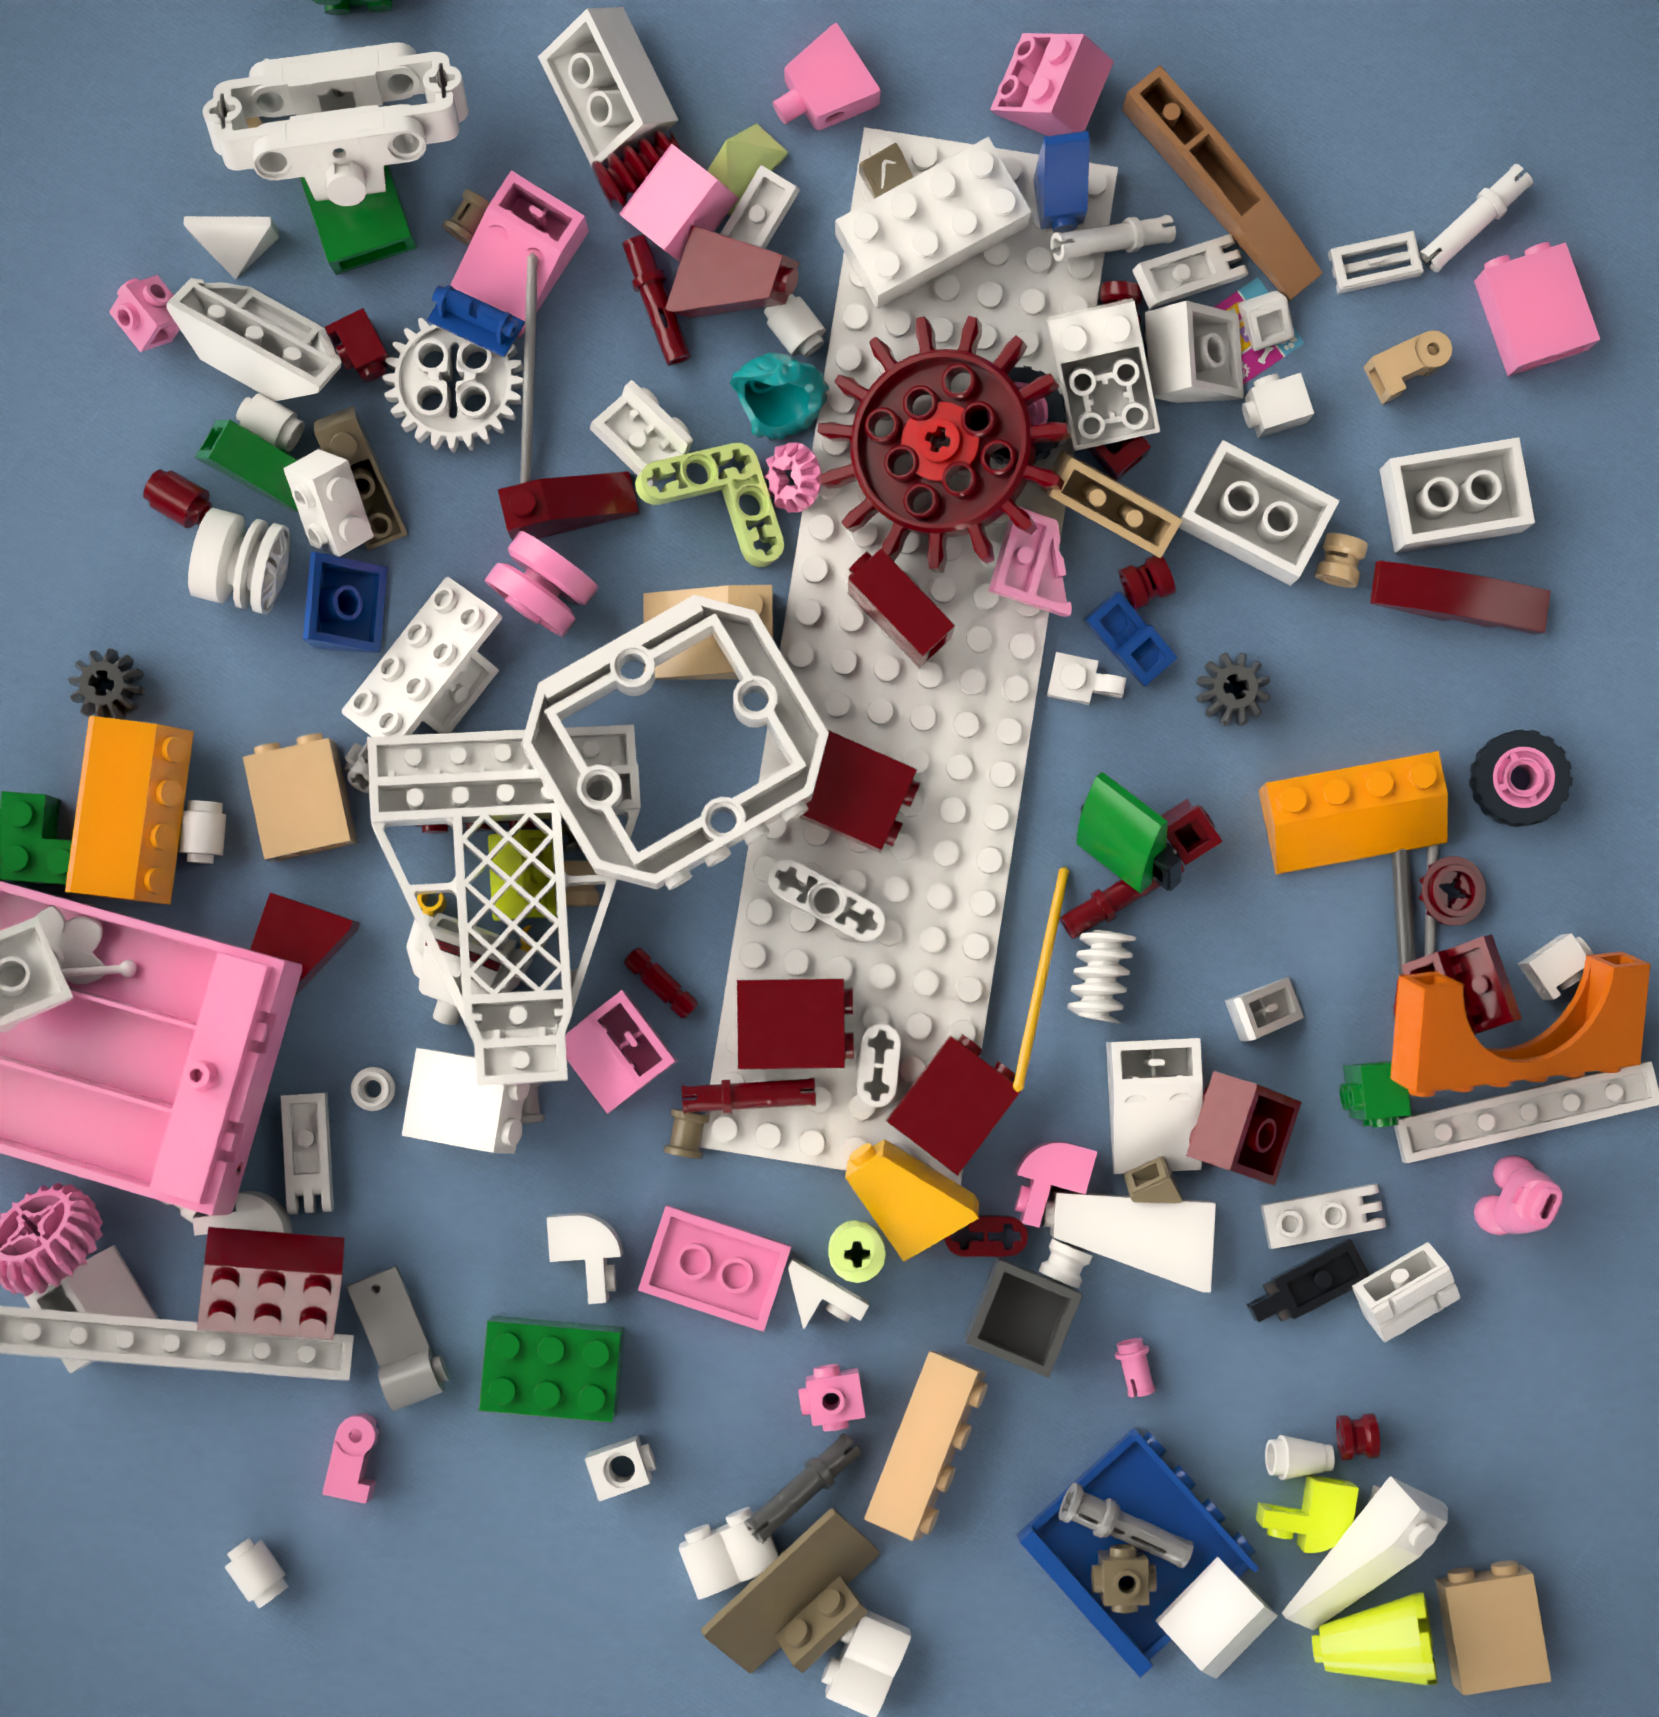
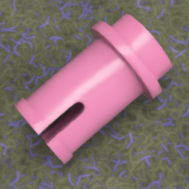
[1114,1338,1156,1398]

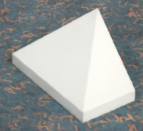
[184,216,279,280]

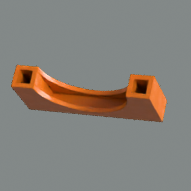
[1391,951,1651,1097]

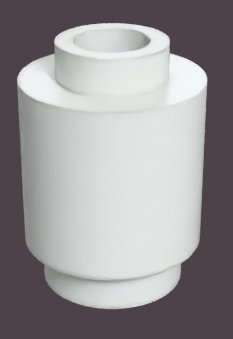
[764,293,826,358]
[236,393,305,453]
[178,800,226,864]
[225,1538,289,1608]

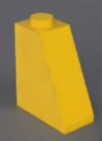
[845,1139,979,1262]

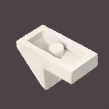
[788,1257,869,1329]

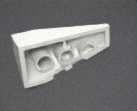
[1282,1476,1448,1630]

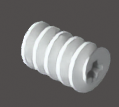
[1067,930,1136,1024]

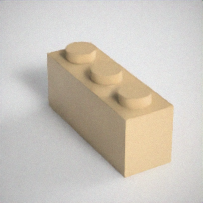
[1040,450,1183,558]

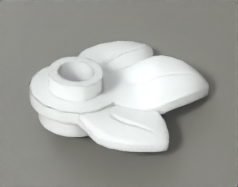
[36,905,105,984]

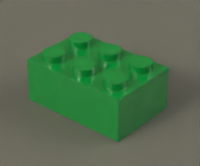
[479,1316,625,1423]

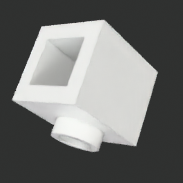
[1242,373,1314,438]

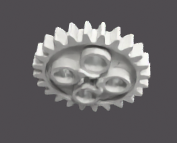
[383,318,524,452]

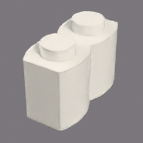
[679,1507,780,1599]
[821,1610,911,1717]

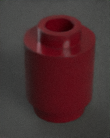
[143,469,212,528]

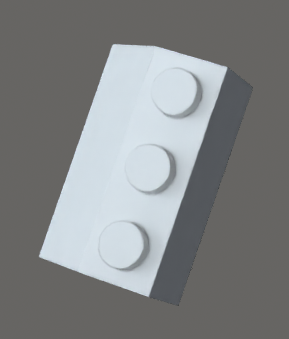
[538,7,679,167]

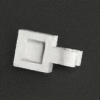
[1047,652,1127,705]

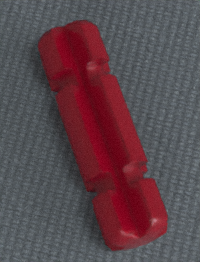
[624,947,698,1019]

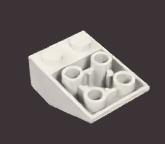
[1047,298,1160,451]
[1106,1038,1203,1174]

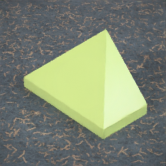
[707,124,788,216]

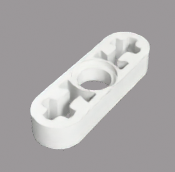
[768,859,885,942]

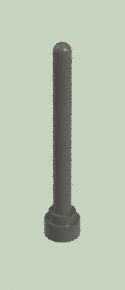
[1391,849,1416,1023]

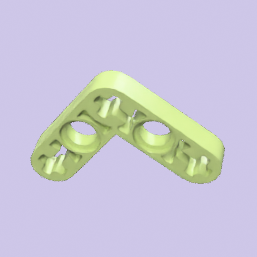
[635,443,784,567]

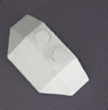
[166,278,342,401]

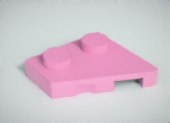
[988,506,1072,617]

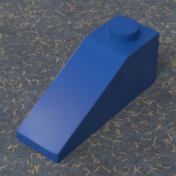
[1033,131,1090,233]

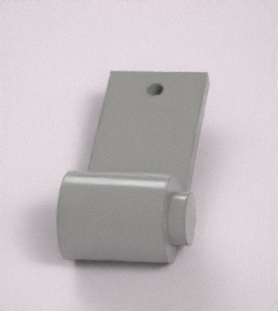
[346,1265,450,1412]

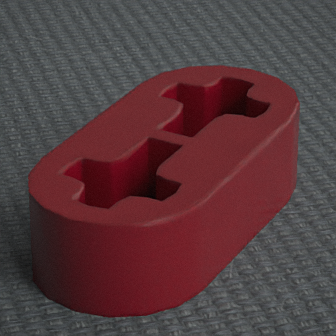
[944,1215,1028,1257]

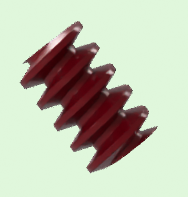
[592,130,681,209]

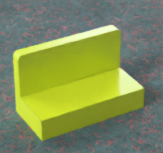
[488,830,557,921]

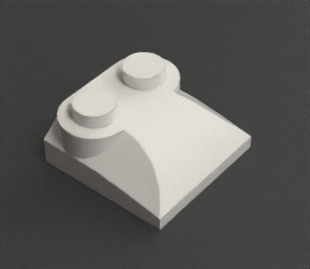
[0,916,73,1033]

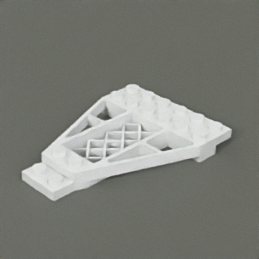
[367,724,641,1087]

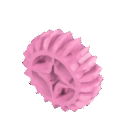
[0,1182,103,1297]

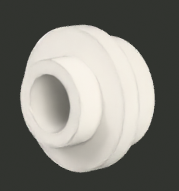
[351,1067,396,1111]

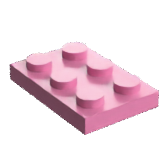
[638,1205,791,1332]

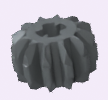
[68,648,146,720]
[1196,653,1270,726]

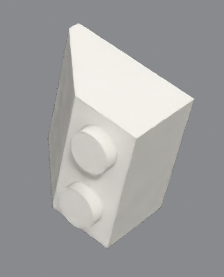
[1145,301,1244,403]

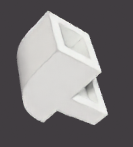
[192,1191,293,1236]
[547,1213,624,1304]

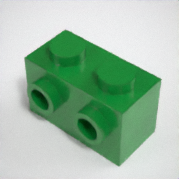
[1339,1061,1411,1128]

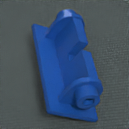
[427,285,525,358]

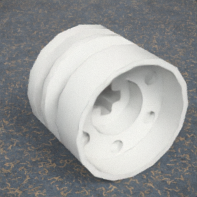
[188,508,290,615]

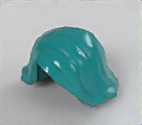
[729,352,829,441]

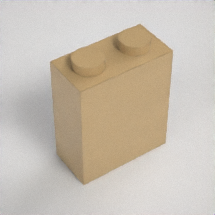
[243,733,358,862]
[1435,1560,1551,1696]

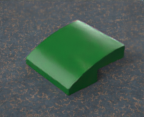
[1076,772,1168,894]

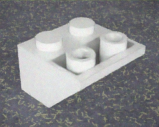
[24,1245,159,1373]

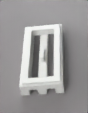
[1328,231,1424,294]

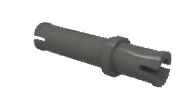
[744,1433,862,1544]

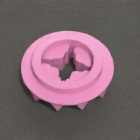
[763,442,821,513]

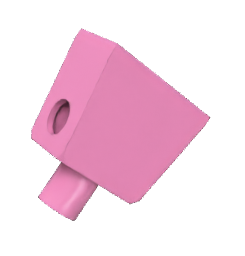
[772,22,881,130]

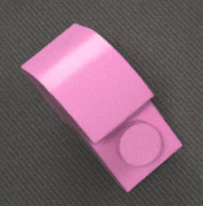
[1014,1141,1097,1228]

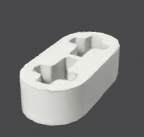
[856,1024,901,1108]

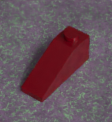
[497,471,640,541]

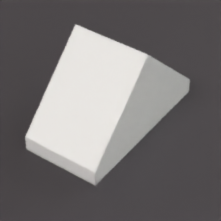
[1225,977,1304,1041]

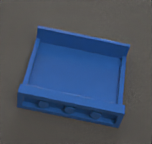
[1017,1428,1259,1678]

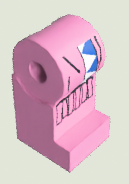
[322,1413,380,1504]

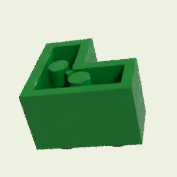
[0,791,72,886]

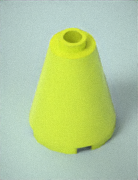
[1312,1592,1438,1686]

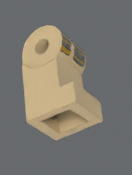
[1363,330,1452,405]

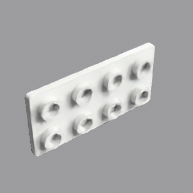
[342,577,502,737]

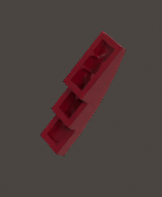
[1370,560,1551,634]

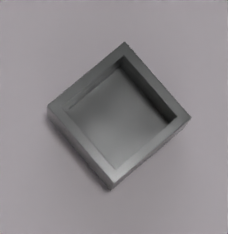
[963,1257,1083,1378]

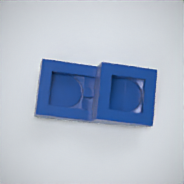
[1083,591,1177,686]

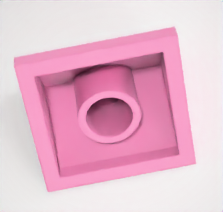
[619,144,739,262]

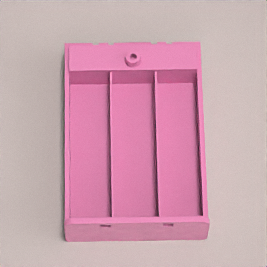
[0,880,302,1216]

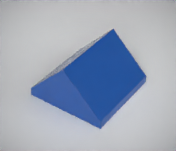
[303,552,388,653]

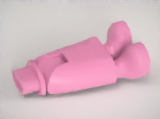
[1474,1156,1562,1236]

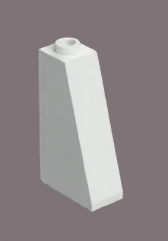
[1043,1191,1216,1293]

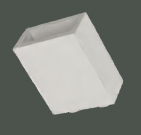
[402,1048,530,1154]

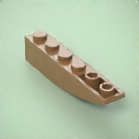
[1122,65,1323,302]

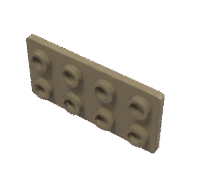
[701,1508,880,1673]

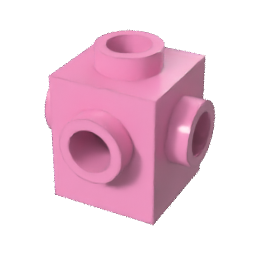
[109,275,180,352]
[798,1364,866,1431]

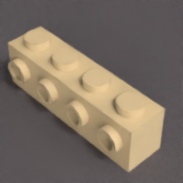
[864,1351,988,1541]

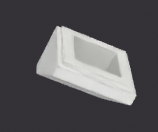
[1238,291,1295,351]

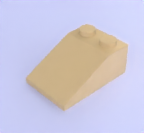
[643,585,773,680]

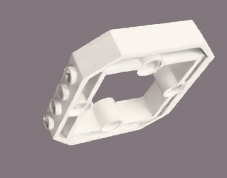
[521,595,829,890]

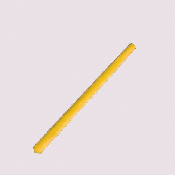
[1013,866,1070,1092]

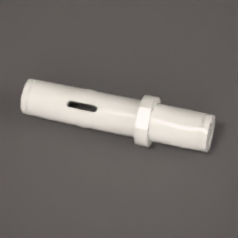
[1419,164,1533,273]
[1050,215,1176,261]

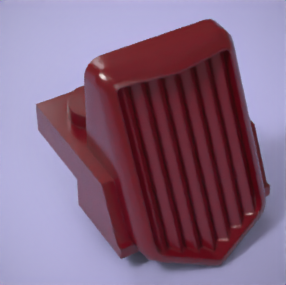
[1394,934,1522,1035]

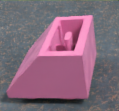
[990,33,1114,136]
[565,990,678,1114]

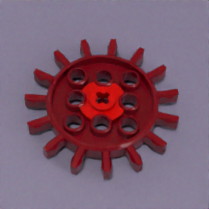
[817,316,1072,573]

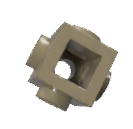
[1091,1544,1157,1613]

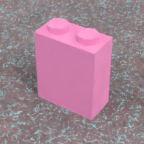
[1474,242,1601,377]

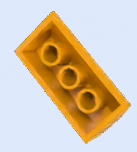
[65,716,194,905]
[1258,751,1448,875]

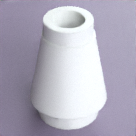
[1265,1435,1335,1480]

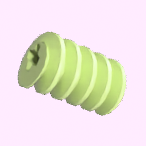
[828,1220,886,1283]

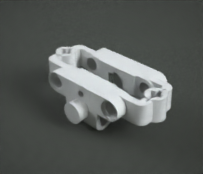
[203,43,469,206]

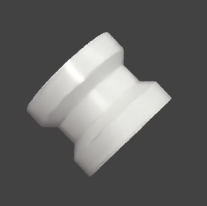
[1038,1238,1093,1289]

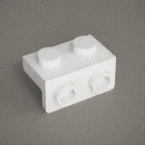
[590,380,693,487]

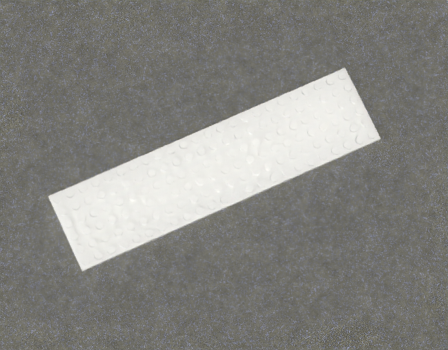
[700,127,1118,1185]

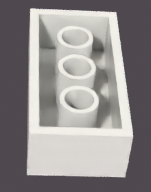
[835,137,1031,309]

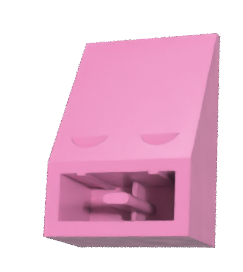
[450,170,589,338]

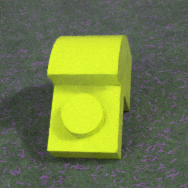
[1256,1475,1359,1553]

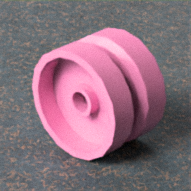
[484,531,598,637]

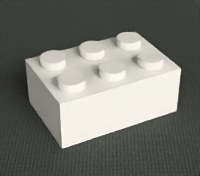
[1379,437,1535,553]
[1179,440,1340,586]

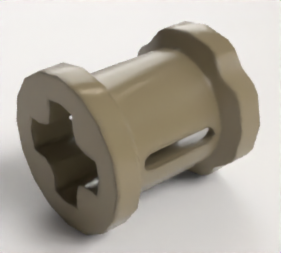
[442,189,490,246]
[663,1109,710,1159]

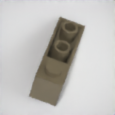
[314,405,408,551]

